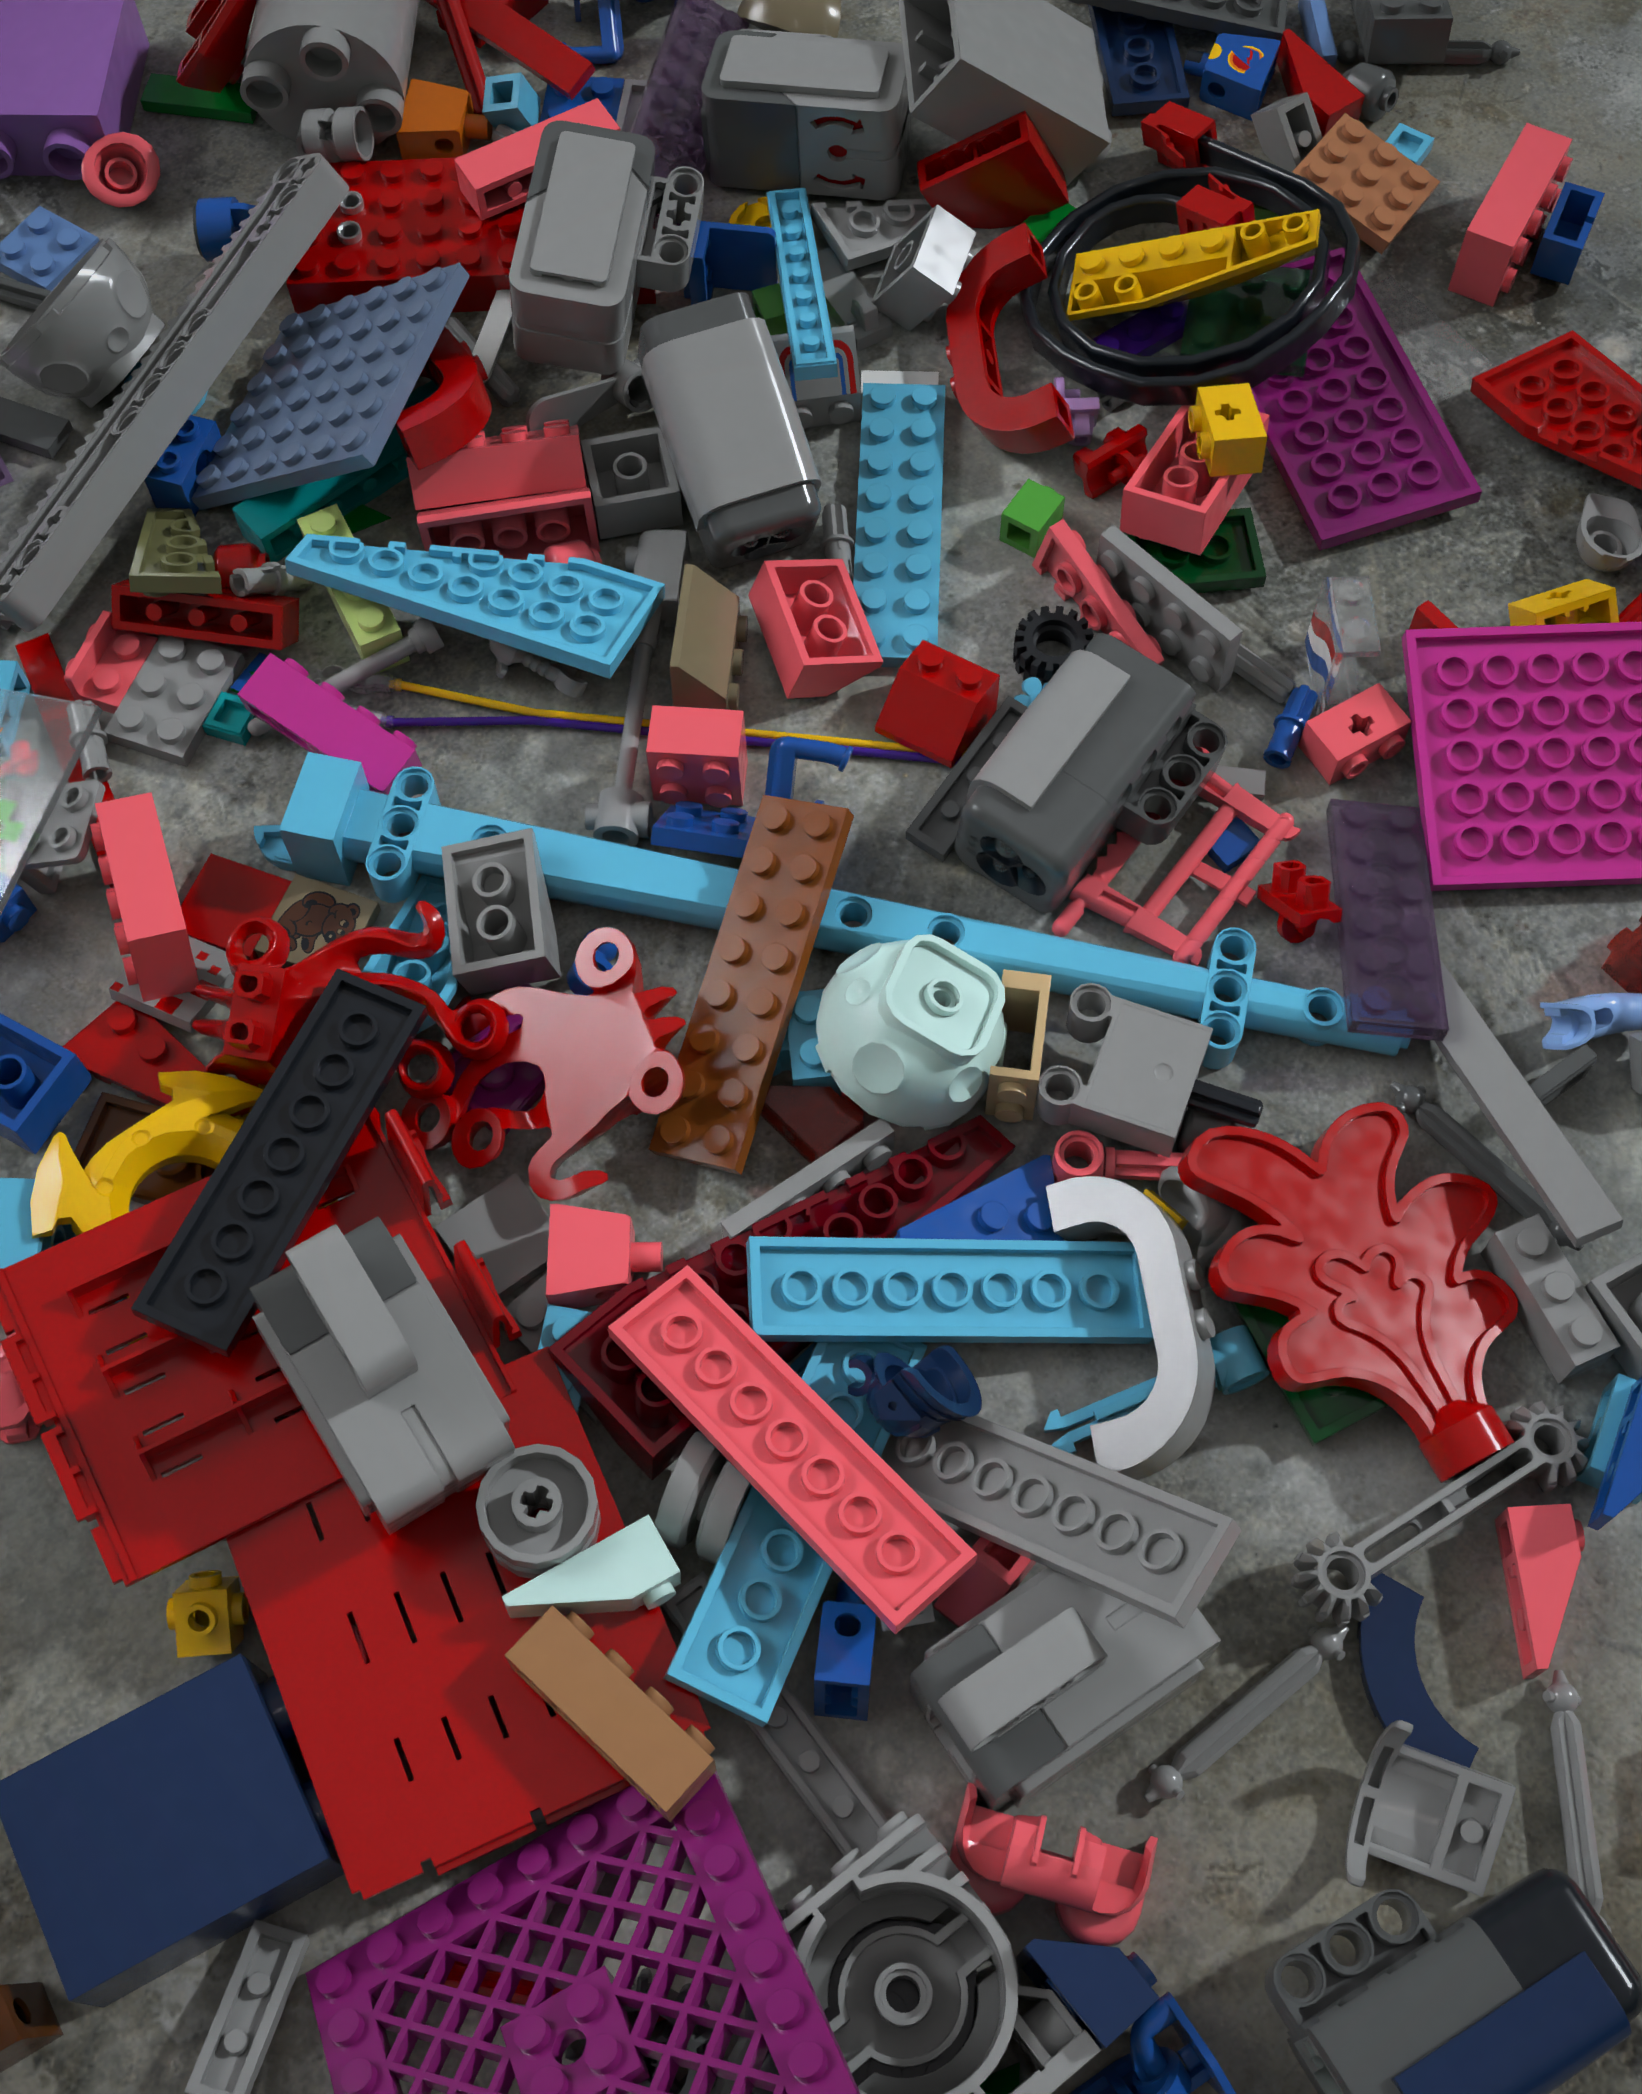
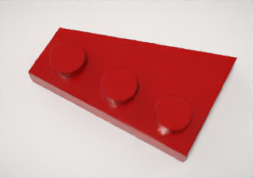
[62,1001,206,1107]

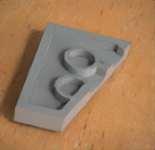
[810,199,933,271]

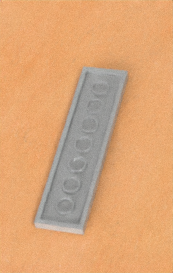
[881,1416,1242,1628]

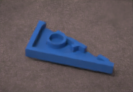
[894,1155,1064,1241]

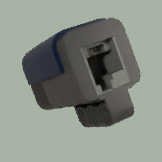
[1265,1868,1642,2094]

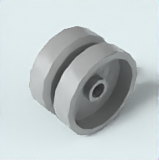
[655,1431,751,1565]
[476,1444,601,1579]

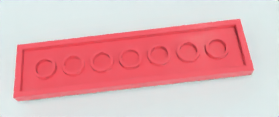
[608,1265,977,1635]

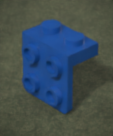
[684,221,778,305]

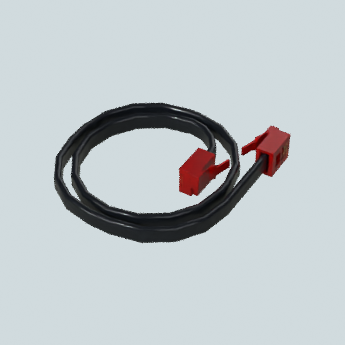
[1019,101,1361,406]

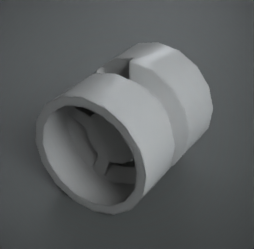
[301,106,374,163]

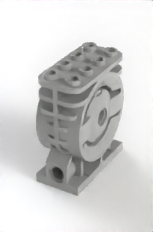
[783,1811,1101,2094]

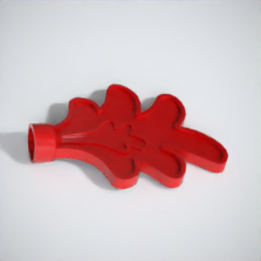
[1178,1102,1518,1483]

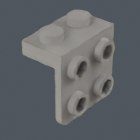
[5,779,105,894]

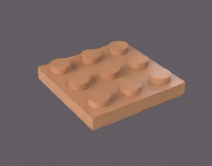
[1292,113,1440,255]

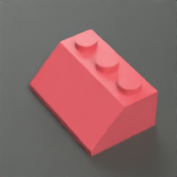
[748,559,884,699]

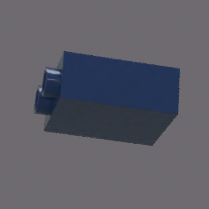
[0,1653,344,2007]

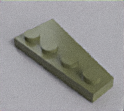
[129,508,222,597]

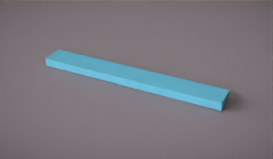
[767,188,838,381]

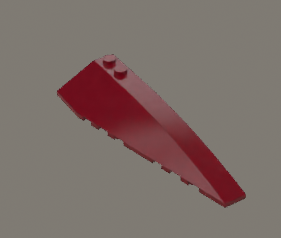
[548,1115,1016,1480]

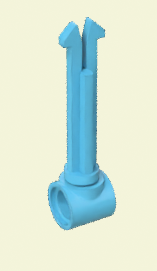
[1044,1325,1270,1454]

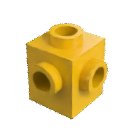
[166,1570,249,1658]

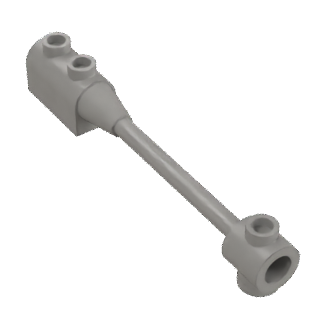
[585,530,691,846]

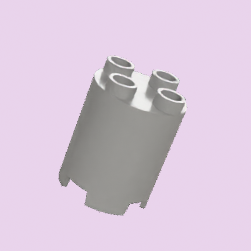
[240,0,420,163]

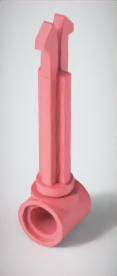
[1052,1130,1184,1183]

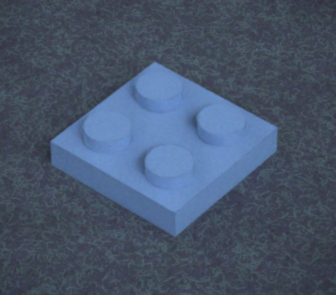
[0,206,100,291]

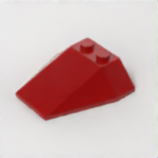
[176,0,257,93]

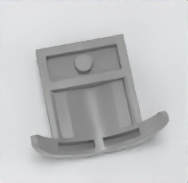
[1345,1720,1516,1897]

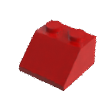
[875,640,1000,768]

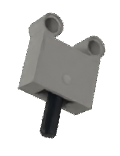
[1035,983,1263,1158]

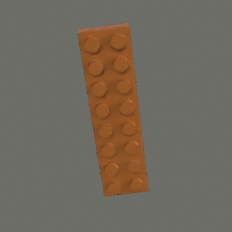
[648,795,854,1175]

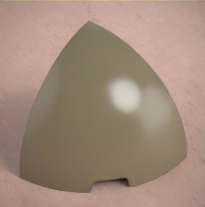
[736,0,841,38]

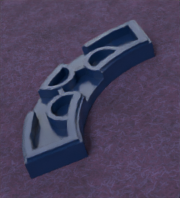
[1357,1573,1479,1768]

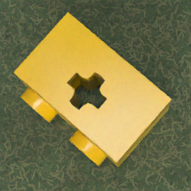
[1188,383,1267,477]
[1508,579,1619,626]

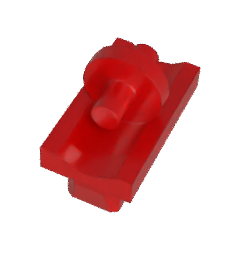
[1072,424,1148,499]
[1257,860,1342,943]

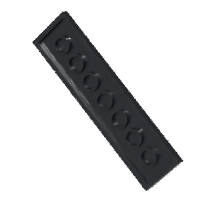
[131,968,428,1358]

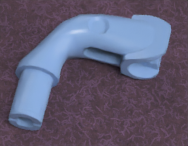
[1540,993,1642,1050]

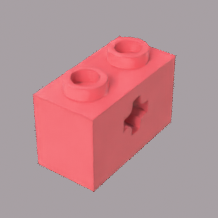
[1298,683,1412,785]

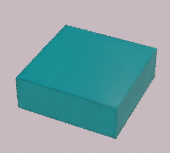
[202,691,256,746]

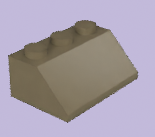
[670,564,748,710]

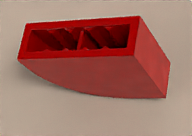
[917,110,1069,229]

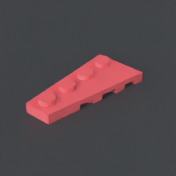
[1032,519,1165,666]

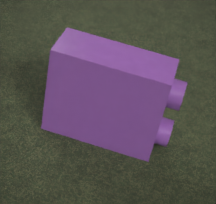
[0,0,149,180]

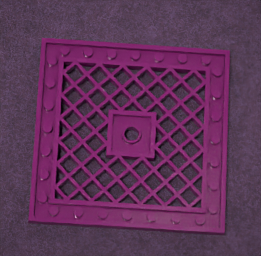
[305,1772,860,2094]

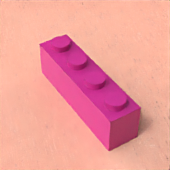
[237,653,422,794]

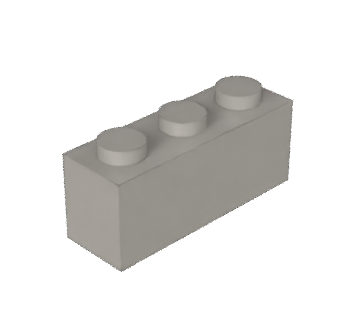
[1480,1213,1620,1384]

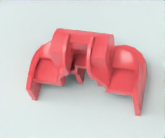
[949,1782,1158,1947]

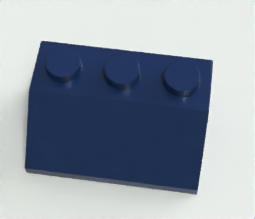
[1015,1939,1160,2050]

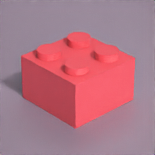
[646,705,748,808]

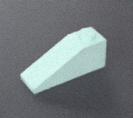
[502,1514,681,1618]

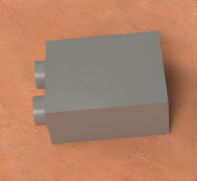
[898,0,1112,186]

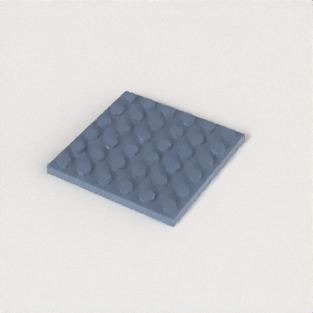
[191,263,470,510]

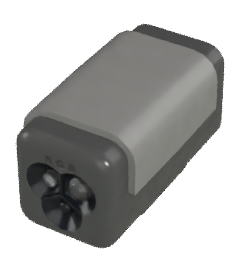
[638,292,821,569]
[955,633,1228,913]

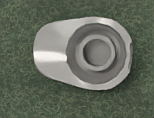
[1576,493,1642,573]

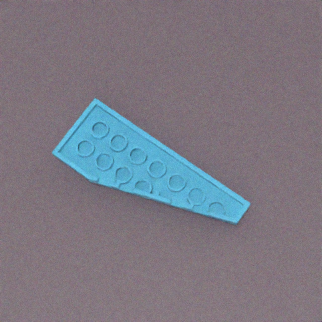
[285,534,665,679]

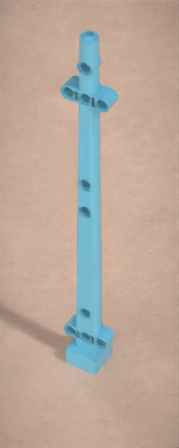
[279,752,1413,1069]

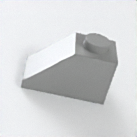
[1251,92,1323,172]

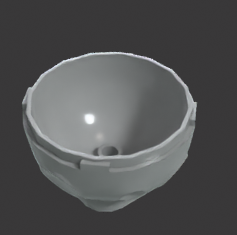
[0,238,165,408]

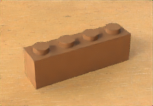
[505,1605,717,1822]

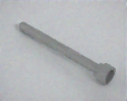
[248,618,445,736]

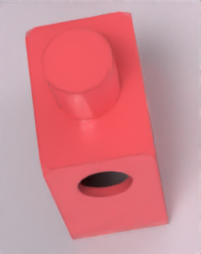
[546,1204,663,1309]

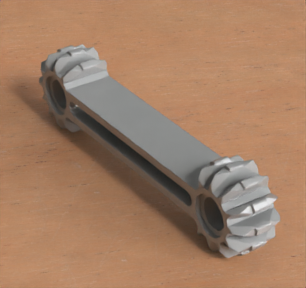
[1290,1400,1591,1627]

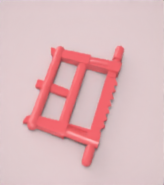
[1052,747,1301,966]

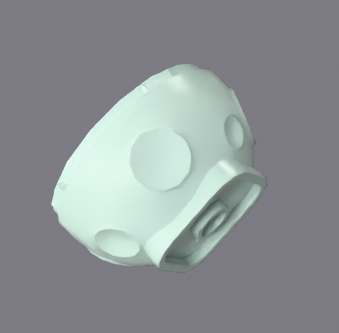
[815,934,1007,1131]

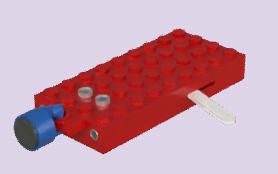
[193,157,656,383]

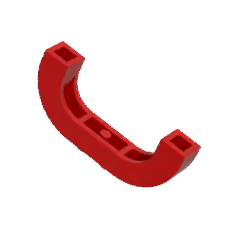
[945,222,1075,454]
[395,327,492,470]

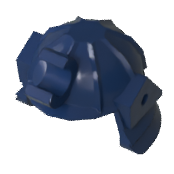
[848,1345,982,1438]

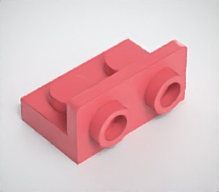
[64,610,158,714]

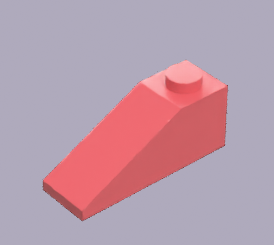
[1494,1503,1585,1679]

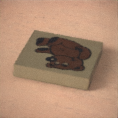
[254,874,381,967]

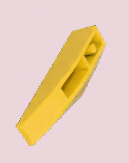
[1067,209,1321,321]

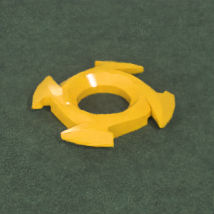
[30,1071,338,1345]

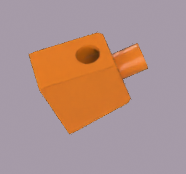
[396,79,493,160]

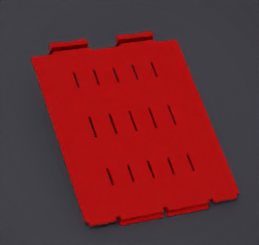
[0,1109,522,1587]
[226,1346,711,1901]

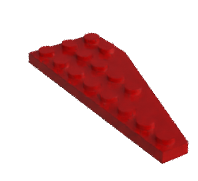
[1470,330,1642,490]

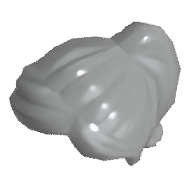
[1158,1166,1248,1279]

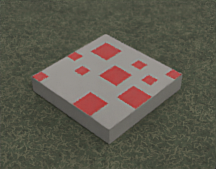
[109,936,234,1033]

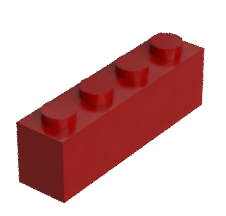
[111,579,299,650]

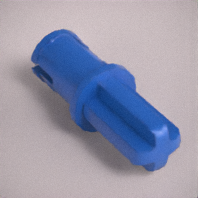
[1263,684,1318,769]

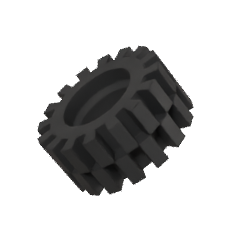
[1013,605,1094,686]

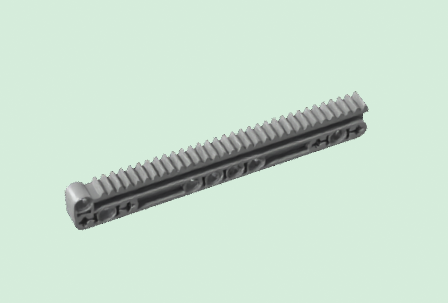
[0,153,349,632]

